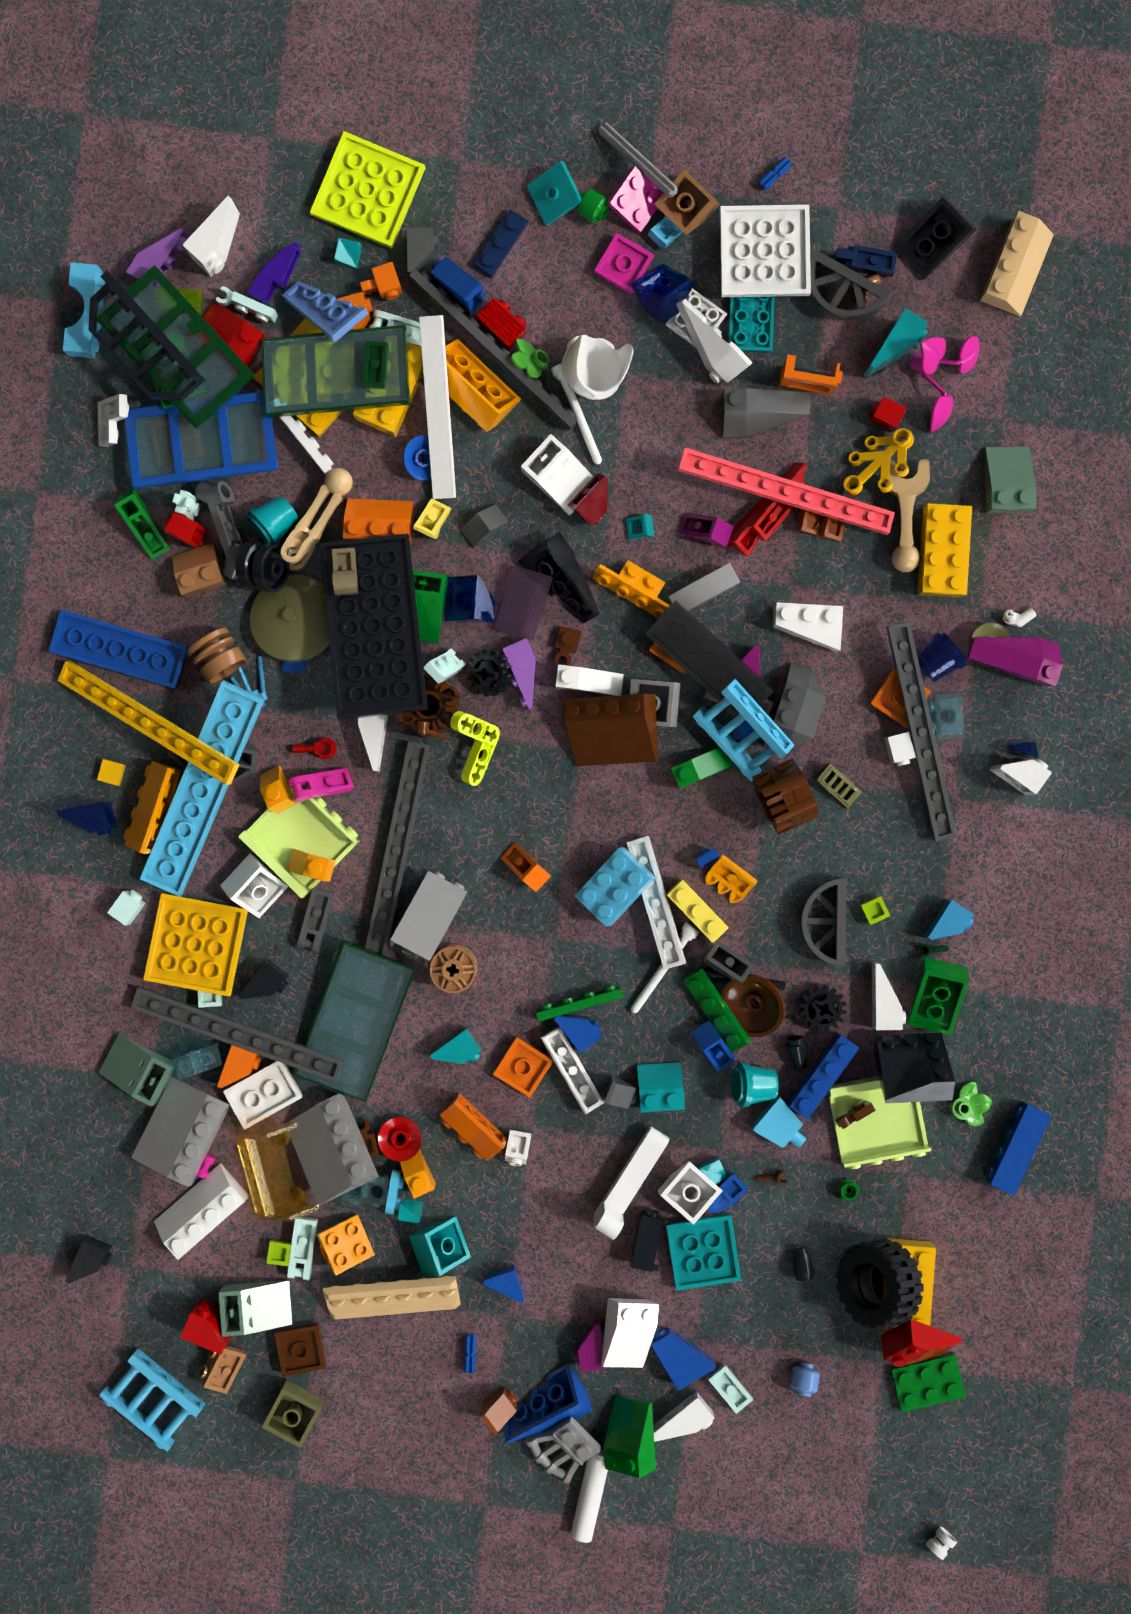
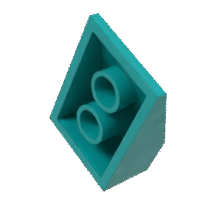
[863,308,928,379]

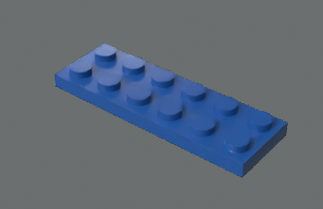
[48,610,189,689]

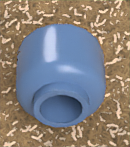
[790,1362,820,1397]

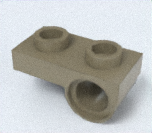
[332,548,358,595]

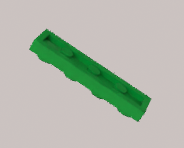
[682,968,751,1053]
[536,985,623,1022]

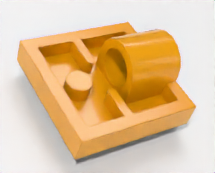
[316,1214,375,1275]

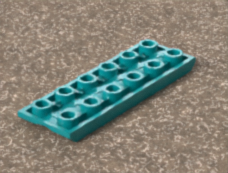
[728,297,775,352]

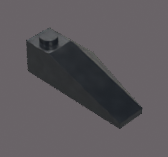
[518,532,600,623]

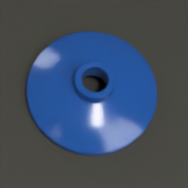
[403,435,432,480]

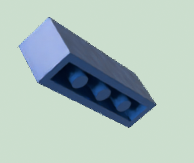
[786,1032,859,1120]
[985,1101,1052,1196]

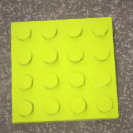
[310,131,425,249]

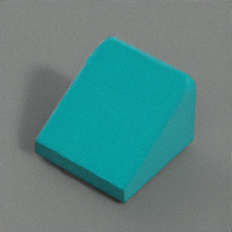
[625,514,655,540]

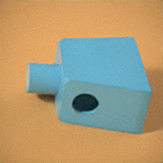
[751,1095,806,1148]

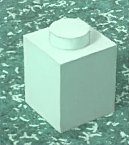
[107,890,146,926]

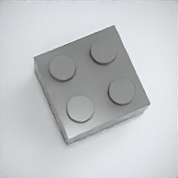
[630,679,680,727]

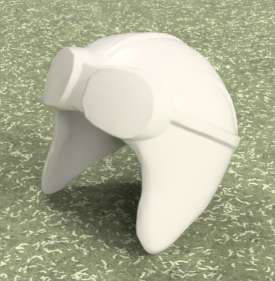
[562,335,633,400]

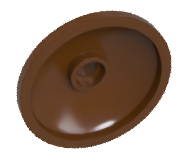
[721,974,785,1037]

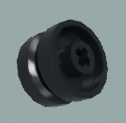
[235,541,290,593]

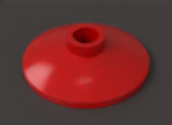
[378,1117,422,1162]

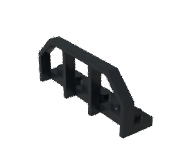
[88,270,206,401]

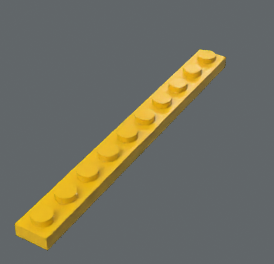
[57,661,240,785]

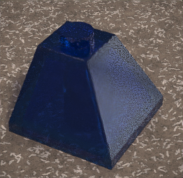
[631,264,694,323]
[445,575,495,623]
[57,802,117,836]

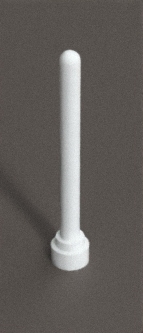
[551,363,602,465]
[631,922,700,1013]

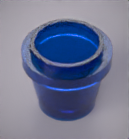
[918,632,967,683]

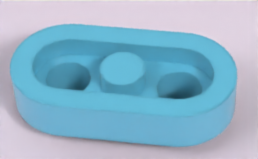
[385,1170,405,1215]

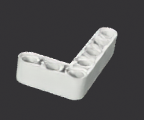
[593,1126,670,1240]

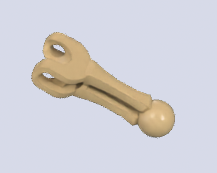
[884,459,930,572]
[281,468,353,571]

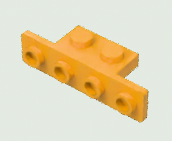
[592,560,670,619]

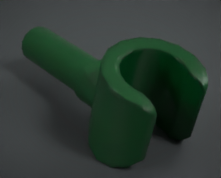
[919,944,949,957]

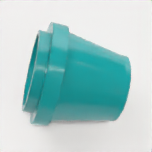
[247,496,299,544]
[730,1063,779,1107]

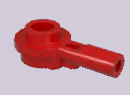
[292,737,337,759]

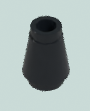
[785,1035,807,1070]
[793,1247,815,1281]

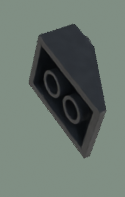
[894,197,977,280]

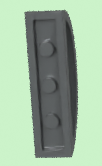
[810,249,893,320]
[799,877,847,967]

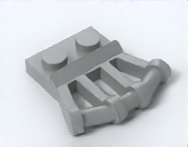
[525,1416,601,1484]

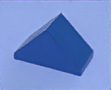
[483,1265,525,1304]

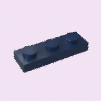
[474,209,529,278]

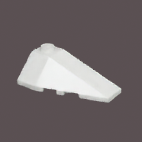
[676,299,752,384]

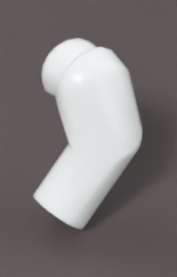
[1003,607,1037,627]

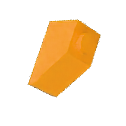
[260,765,297,814]
[288,849,336,882]
[400,1149,436,1199]

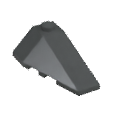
[722,388,810,438]

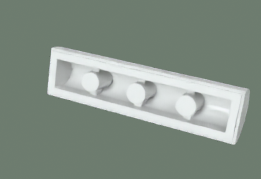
[540,1027,604,1115]
[570,1450,608,1543]

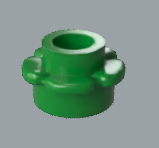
[837,1179,859,1201]

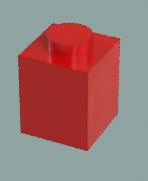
[869,396,907,432]

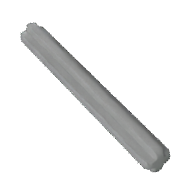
[598,122,678,198]

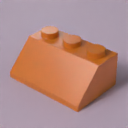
[343,498,414,546]
[440,1093,507,1161]

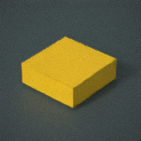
[97,759,126,786]

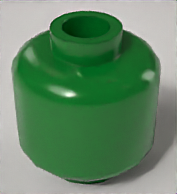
[577,189,610,223]

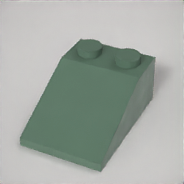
[985,447,1036,514]

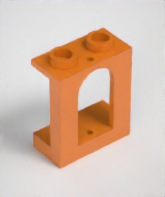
[778,355,843,396]

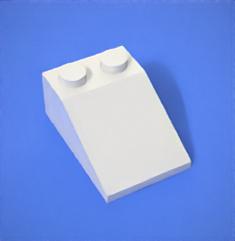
[183,196,240,277]
[601,1298,659,1368]

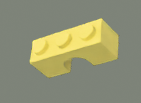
[666,879,729,943]

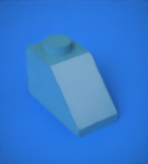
[924,899,974,940]

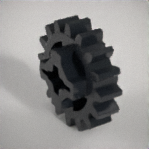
[466,648,513,697]
[798,984,847,1033]

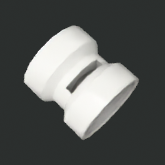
[926,1526,957,1560]

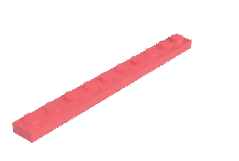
[677,448,895,535]

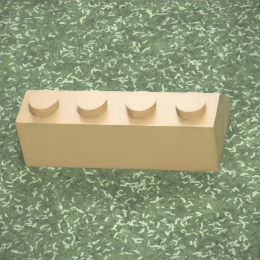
[980,211,1054,317]

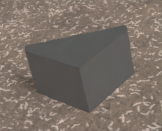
[461,504,509,548]

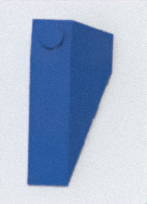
[503,1363,592,1443]

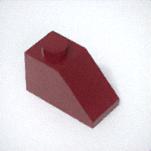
[568,473,608,527]

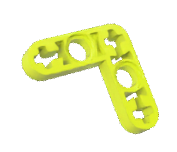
[450,711,500,786]

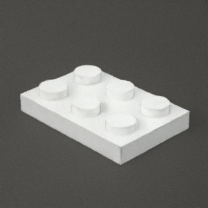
[223,1061,303,1130]

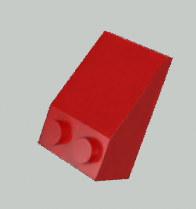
[189,302,266,374]
[881,1319,962,1367]

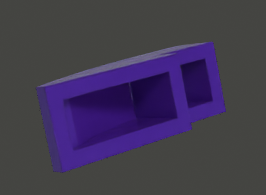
[248,242,302,306]

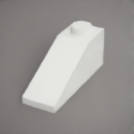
[556,665,624,696]
[356,715,388,772]
[872,962,906,1030]
[653,1391,715,1442]

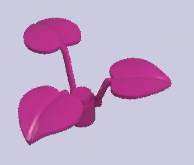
[910,336,980,432]

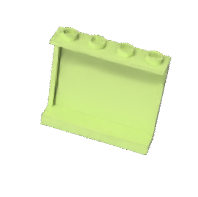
[238,785,359,899]
[828,1076,932,1169]

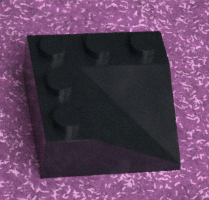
[874,1033,955,1103]

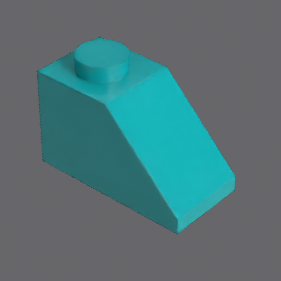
[430,1027,482,1064]

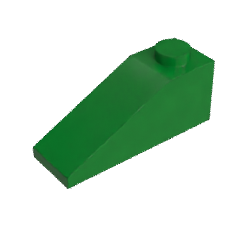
[114,487,171,560]
[670,747,735,789]

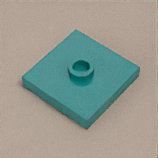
[527,161,582,226]

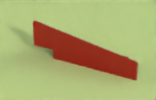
[728,462,807,557]

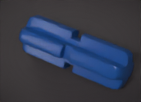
[758,157,792,191]
[463,1334,477,1373]

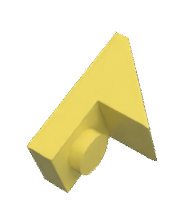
[413,498,451,539]

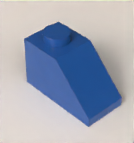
[554,1014,602,1053]
[691,1020,736,1071]

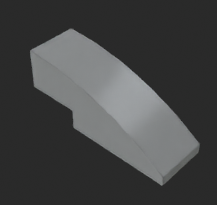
[667,563,740,611]

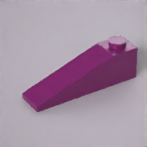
[967,637,1063,686]

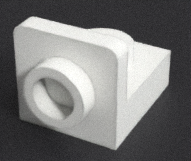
[505,1130,531,1166]

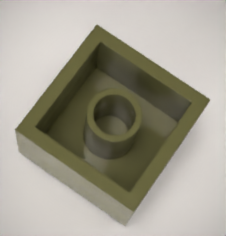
[261,1380,325,1448]

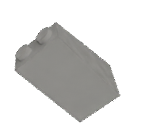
[389,871,467,968]

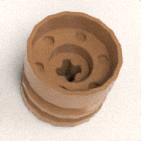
[187,628,247,685]
[430,944,478,993]

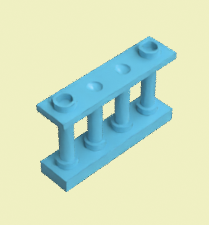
[692,679,794,782]
[99,1348,205,1452]

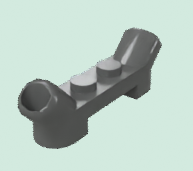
[195,481,244,580]

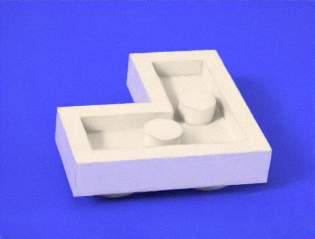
[97,394,129,447]

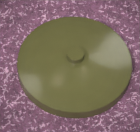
[250,575,329,662]

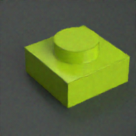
[860,896,890,925]
[267,1240,292,1266]

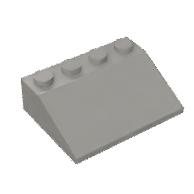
[131,1077,231,1187]
[285,1094,379,1206]

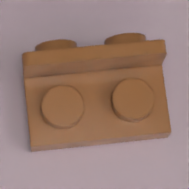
[199,1346,246,1394]

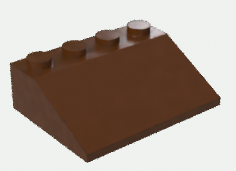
[563,694,658,766]

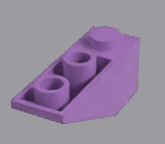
[126,228,188,292]
[501,638,536,711]

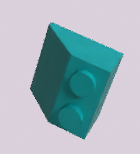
[637,1062,685,1113]
[409,1216,471,1277]

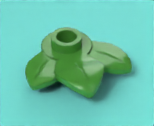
[511,339,549,378]
[951,1082,992,1126]

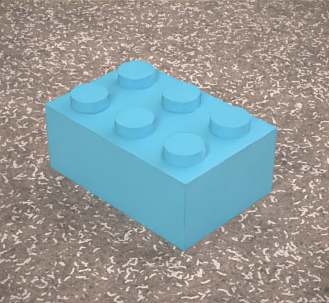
[575,847,656,927]

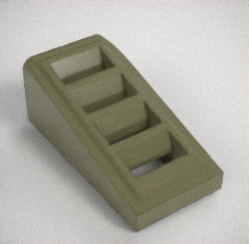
[814,763,862,809]

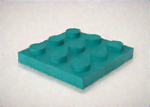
[666,1213,741,1291]

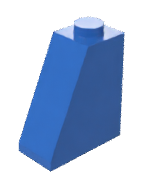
[431,256,485,315]
[651,1328,716,1391]

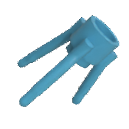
[230,656,268,707]

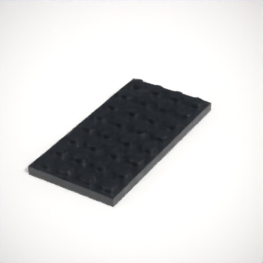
[319,534,428,720]

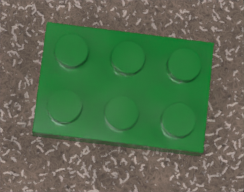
[890,1352,966,1412]

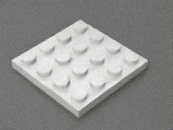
[720,205,811,297]

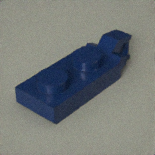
[834,245,898,277]

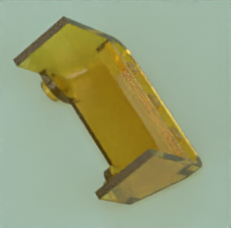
[237,1123,320,1221]

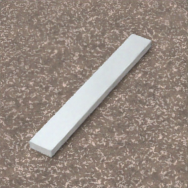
[419,315,456,499]

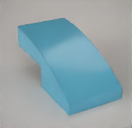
[648,215,682,250]

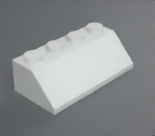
[154,1163,249,1260]

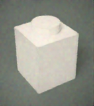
[884,732,916,766]

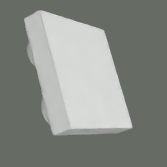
[666,288,727,347]

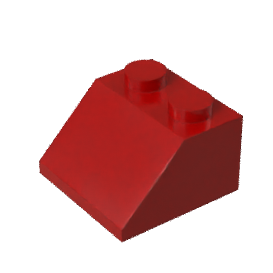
[180,1300,231,1355]

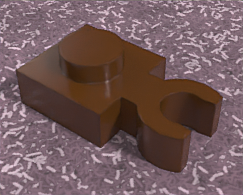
[554,626,582,666]
[835,1100,876,1129]
[356,1119,380,1157]

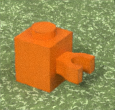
[360,262,403,300]

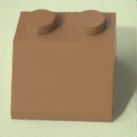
[654,169,720,235]
[172,542,228,598]

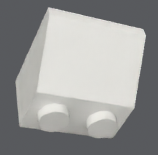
[989,759,1052,795]
[220,854,288,918]
[658,1161,723,1225]

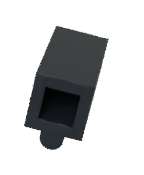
[630,1209,669,1272]

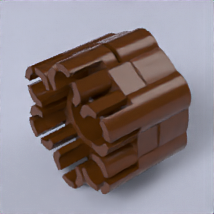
[397,672,461,739]
[752,758,819,835]

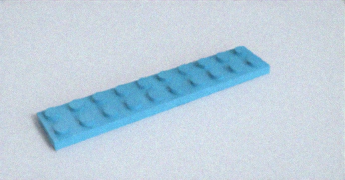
[140,680,265,897]

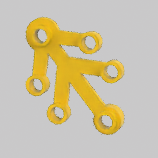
[843,428,914,495]

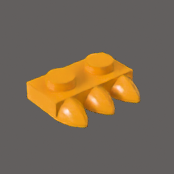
[706,854,757,903]

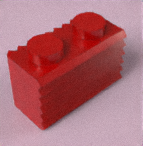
[476,297,527,351]
[164,512,207,548]

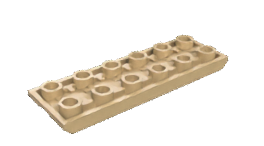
[323,1276,461,1319]

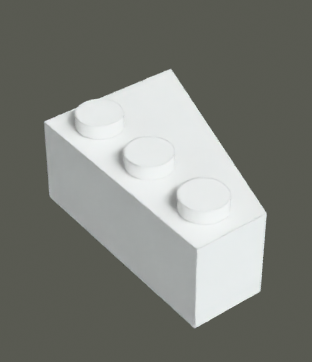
[772,602,843,653]

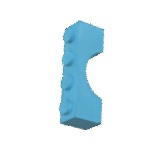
[63,262,105,358]

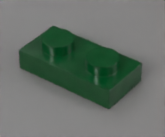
[362,341,389,389]

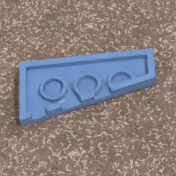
[282,281,368,342]

